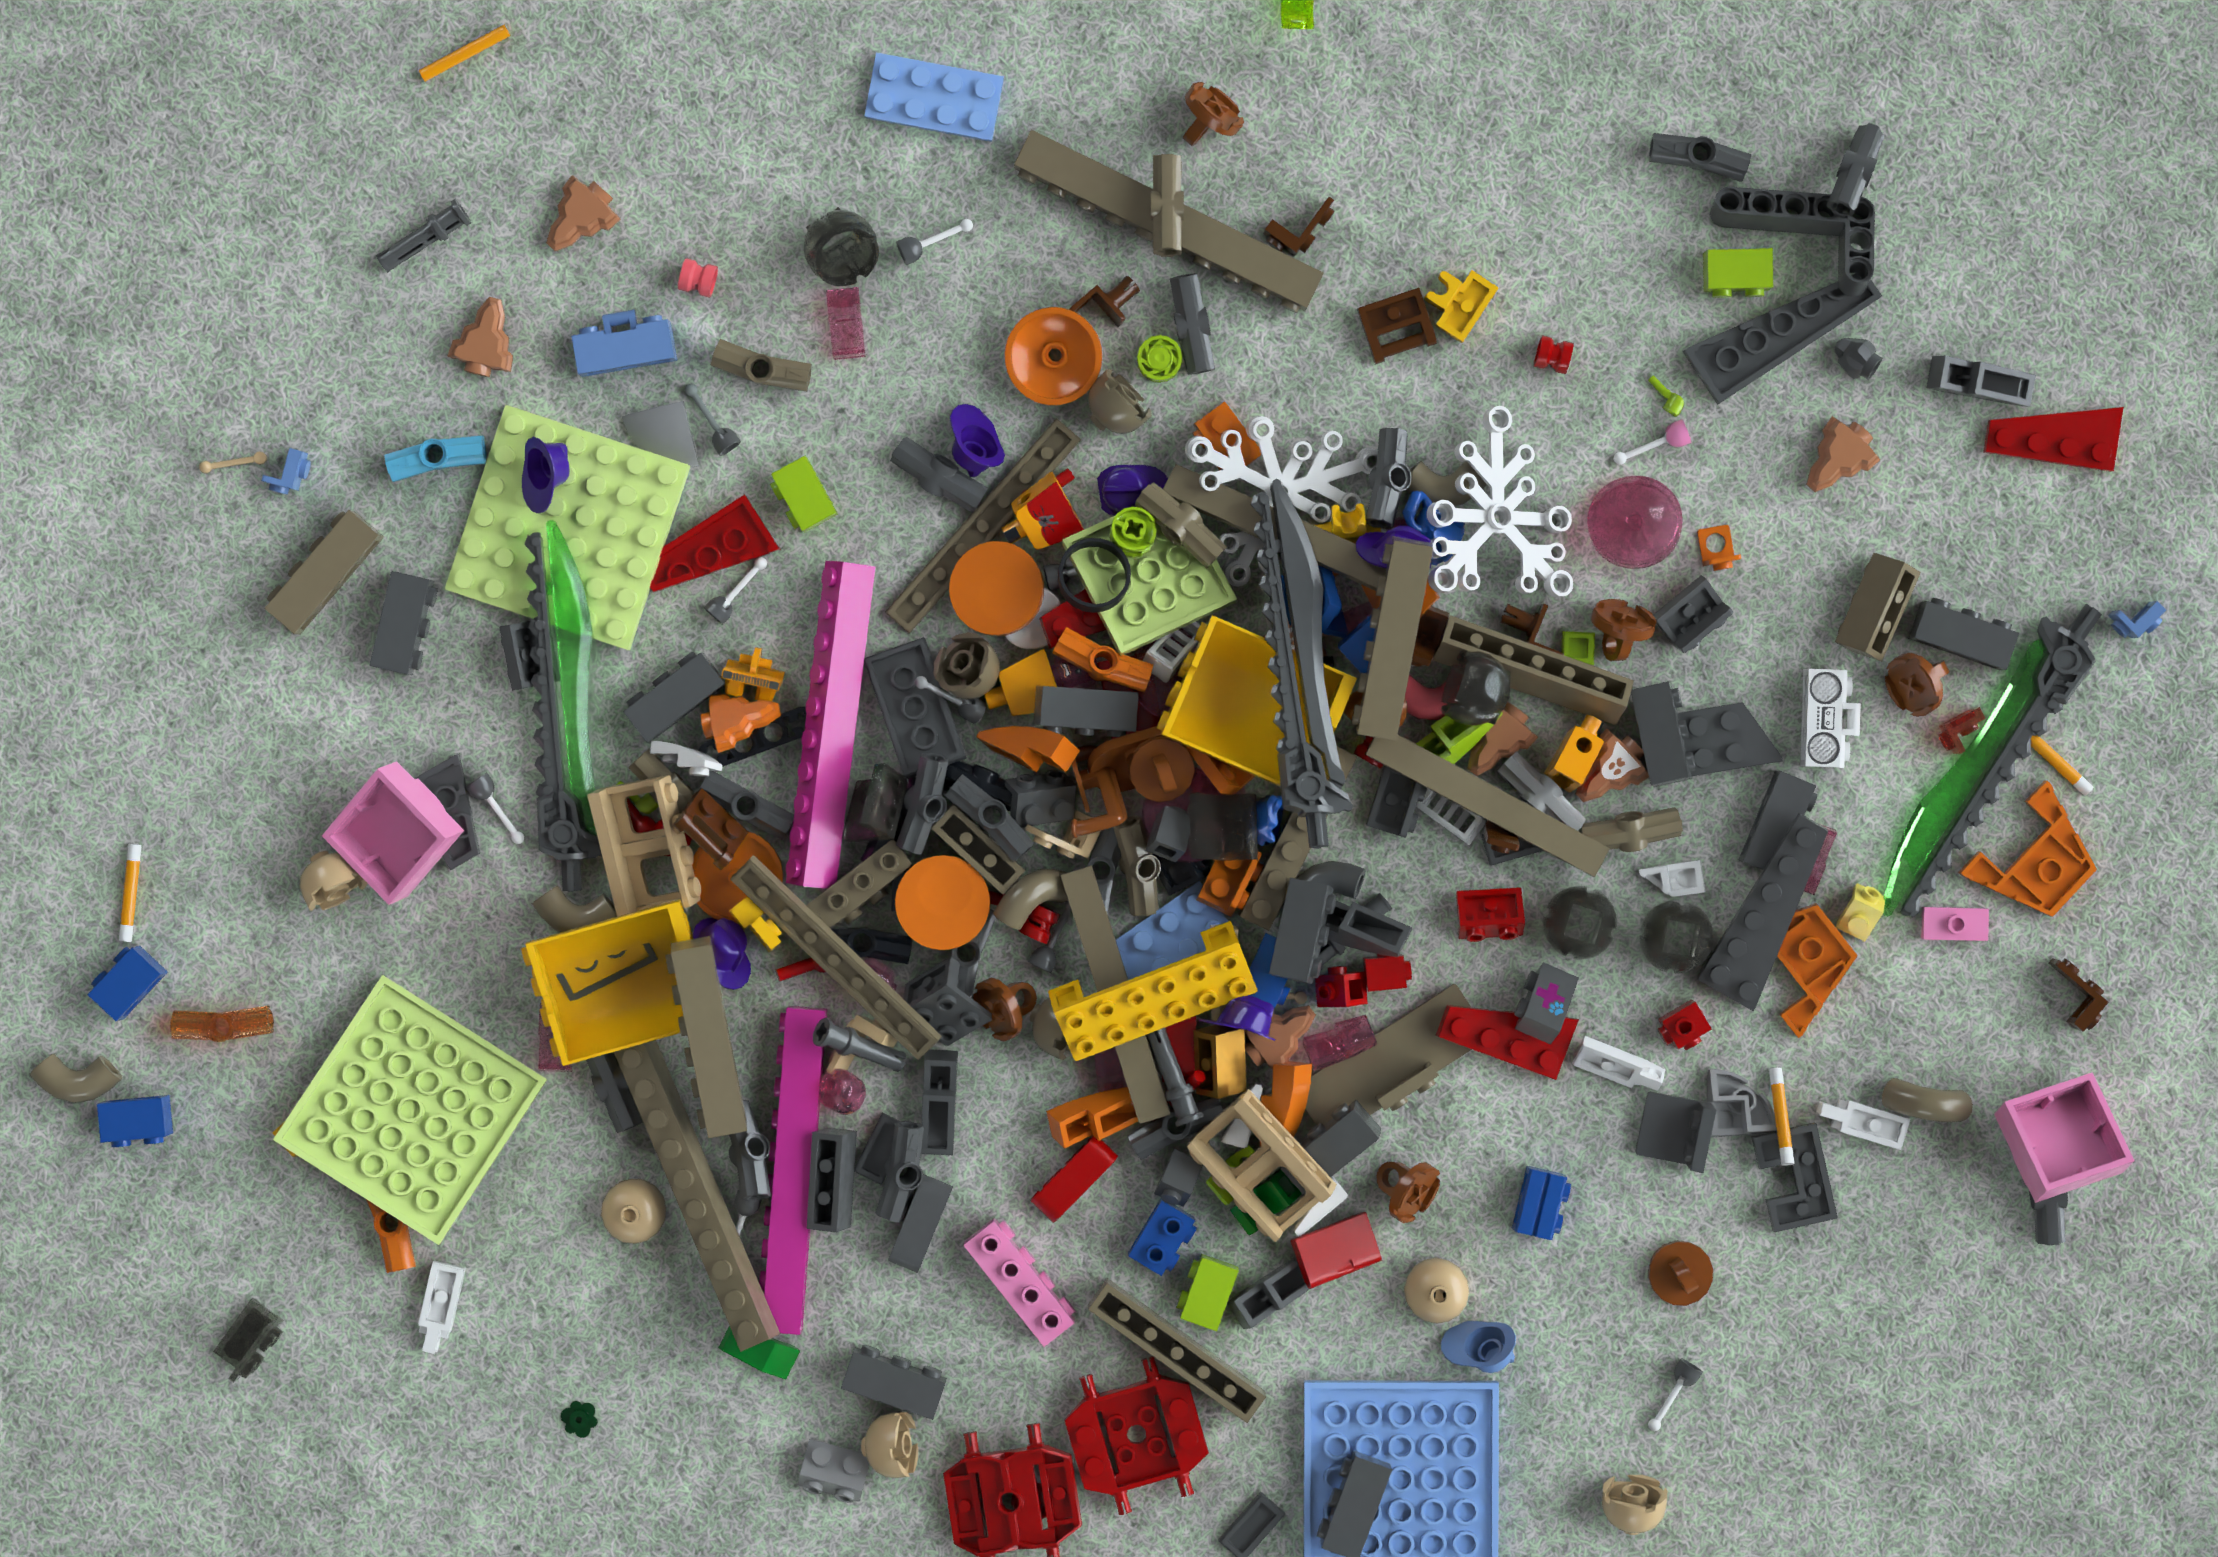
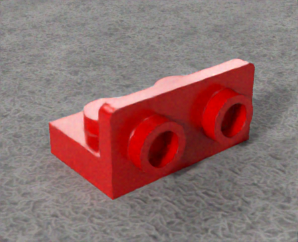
[1456,887,1525,942]

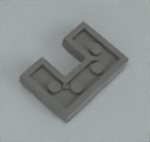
[1751,1122,1838,1232]

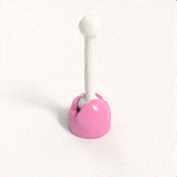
[1613,419,1692,465]

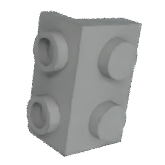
[797,1439,870,1503]

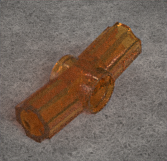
[170,1005,274,1042]

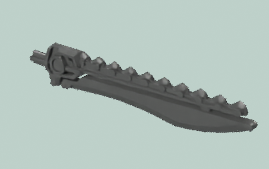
[1250,479,1353,849]

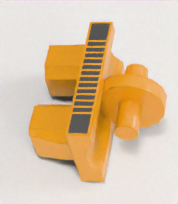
[721,647,785,701]

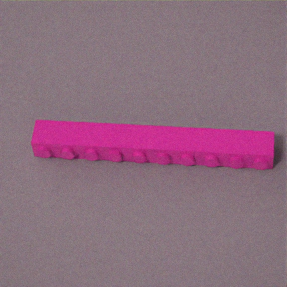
[786,560,876,889]
[759,1006,827,1335]

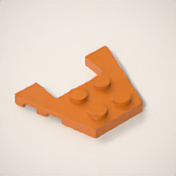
[1958,780,2097,917]
[1720,903,1858,1038]

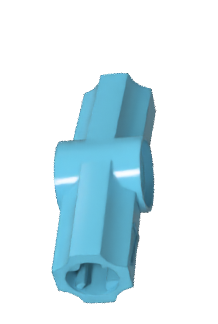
[384,435,487,482]

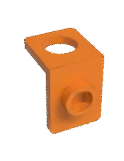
[1697,525,1741,571]

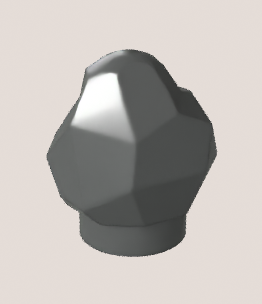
[1835,338,1882,380]

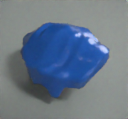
[1243,795,1284,846]

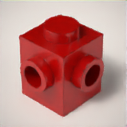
[1363,954,1412,992]
[1315,966,1368,1007]
[1657,1000,1712,1050]

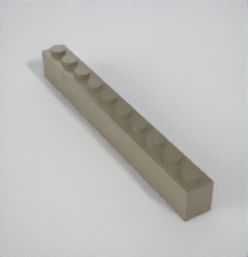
[1014,130,1324,313]
[614,1040,780,1352]

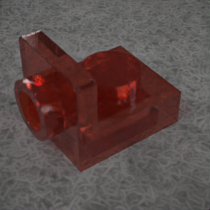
[1938,707,1986,754]

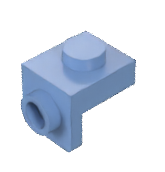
[261,448,311,495]
[2108,601,2166,638]

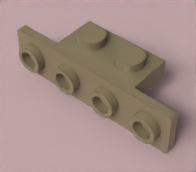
[806,840,912,928]

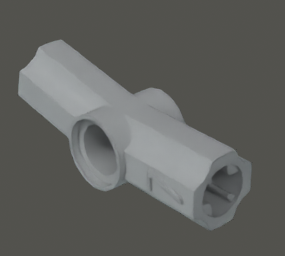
[1497,751,1586,831]

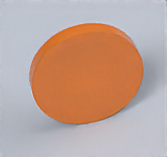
[949,541,1044,636]
[692,831,784,924]
[895,855,990,950]

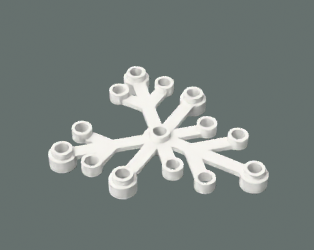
[1427,406,1573,598]
[1185,416,1378,587]

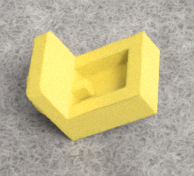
[1836,883,1885,942]

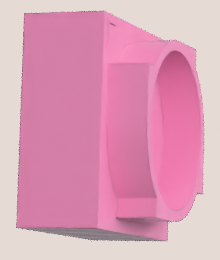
[322,761,464,905]
[1994,1072,2134,1203]

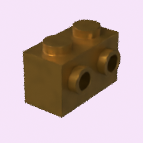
[1193,1025,1247,1099]

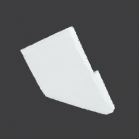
[1639,860,1706,897]

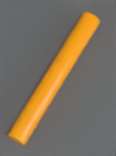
[419,24,511,82]

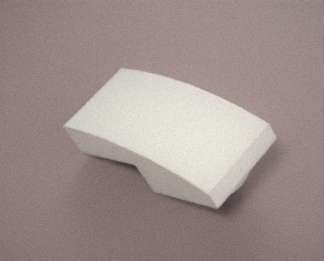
[650,741,722,777]

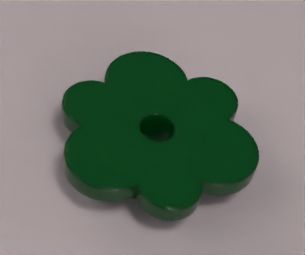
[561,1401,598,1438]

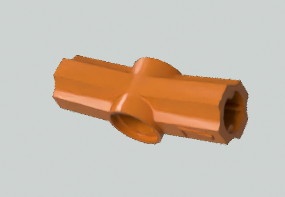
[1052,627,1154,692]
[366,1199,416,1273]

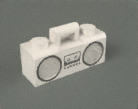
[1800,669,1861,768]

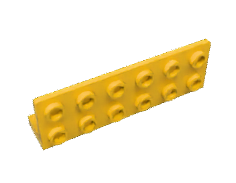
[1048,921,1257,1061]

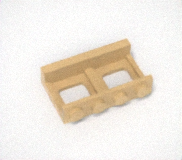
[587,775,701,917]
[1187,1089,1337,1242]

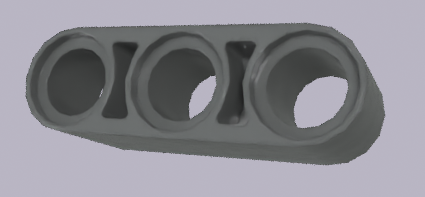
[888,1174,953,1273]

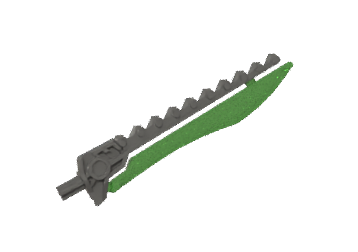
[525,520,602,892]
[1883,604,2102,917]

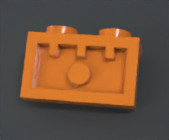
[1192,402,1261,470]
[1184,745,1255,796]
[1196,841,1264,917]

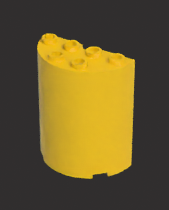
[1156,615,1357,787]
[521,899,693,1066]

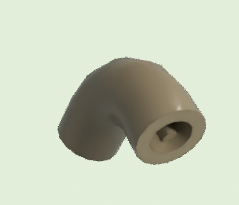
[1406,461,1487,506]
[993,869,1068,930]
[532,886,617,932]
[29,1054,123,1103]
[1882,1078,1973,1123]

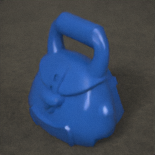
[1402,491,1465,565]

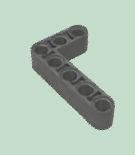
[1710,187,1875,297]

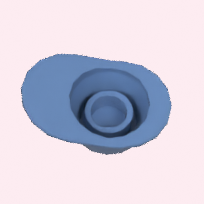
[1441,1321,1516,1373]

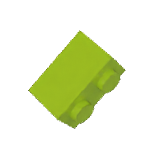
[1703,248,1773,298]
[770,455,838,533]
[1176,1253,1239,1332]

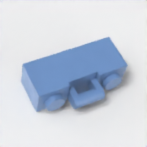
[571,310,678,377]

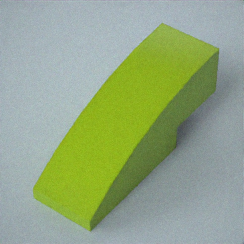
[1416,689,1503,764]

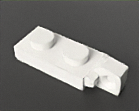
[1572,1036,1665,1091]
[1816,1099,1911,1150]
[418,1261,466,1354]

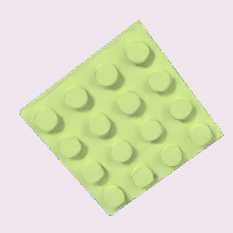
[1062,515,1237,656]

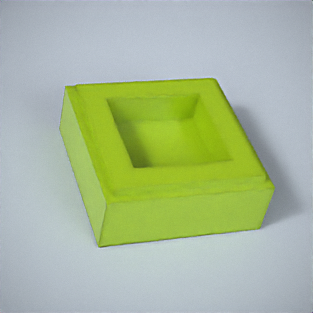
[1561,631,1595,665]

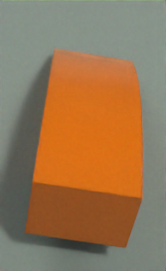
[976,726,1080,773]
[1260,1061,1312,1147]
[1046,1087,1138,1149]

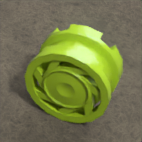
[1137,335,1183,383]
[1109,507,1157,558]

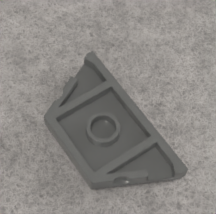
[1678,702,1783,776]

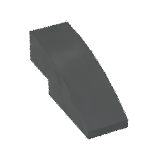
[1926,355,2036,407]
[1325,900,1412,957]
[921,1049,958,1156]
[1227,1257,1309,1329]

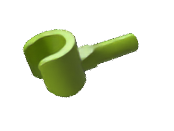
[1648,375,1684,417]
[616,780,659,814]

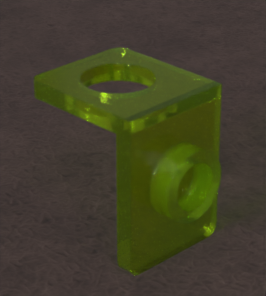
[1280,0,1314,29]

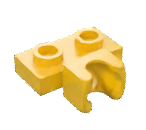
[1424,270,1499,343]
[1315,503,1381,544]
[729,896,782,952]

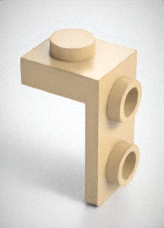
[1025,810,1101,859]
[826,1015,898,1077]

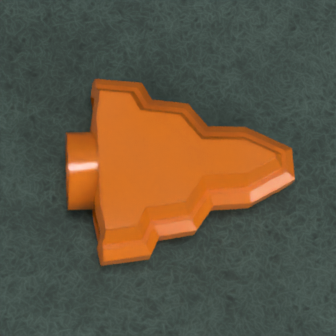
[701,693,781,753]

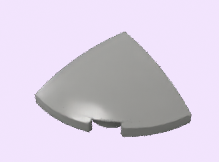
[622,401,699,468]
[1707,1069,1777,1137]

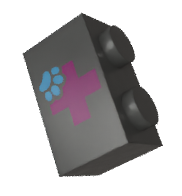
[1514,962,1579,1044]

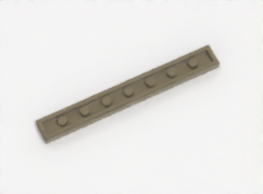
[885,418,1081,634]
[1163,464,1386,591]
[1364,735,1610,877]
[730,855,942,1060]
[1060,865,1171,1124]

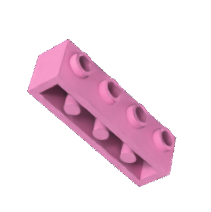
[963,1218,1076,1347]

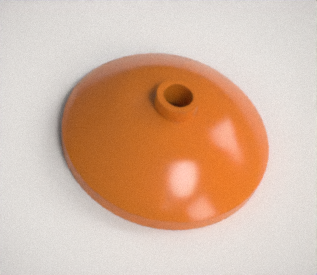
[1005,307,1102,405]

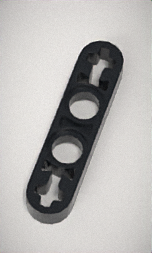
[698,707,807,767]

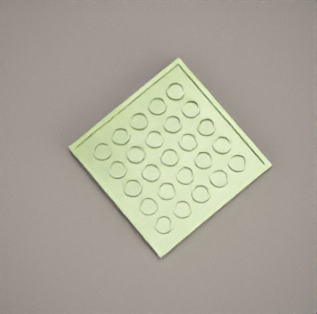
[445,404,691,651]
[273,975,547,1245]

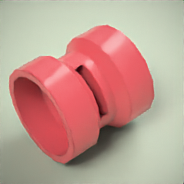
[678,258,718,298]

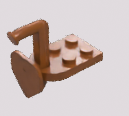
[1071,726,1162,838]

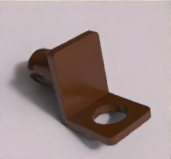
[1069,276,1140,327]
[1500,604,1564,655]

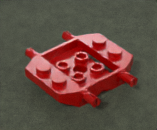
[1064,1356,1209,1515]
[943,1423,1082,1557]

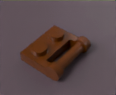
[1357,288,1437,365]
[673,788,748,870]

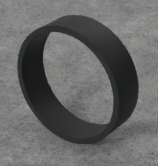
[1057,538,1131,613]

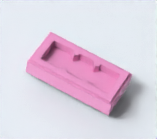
[1921,907,1989,941]

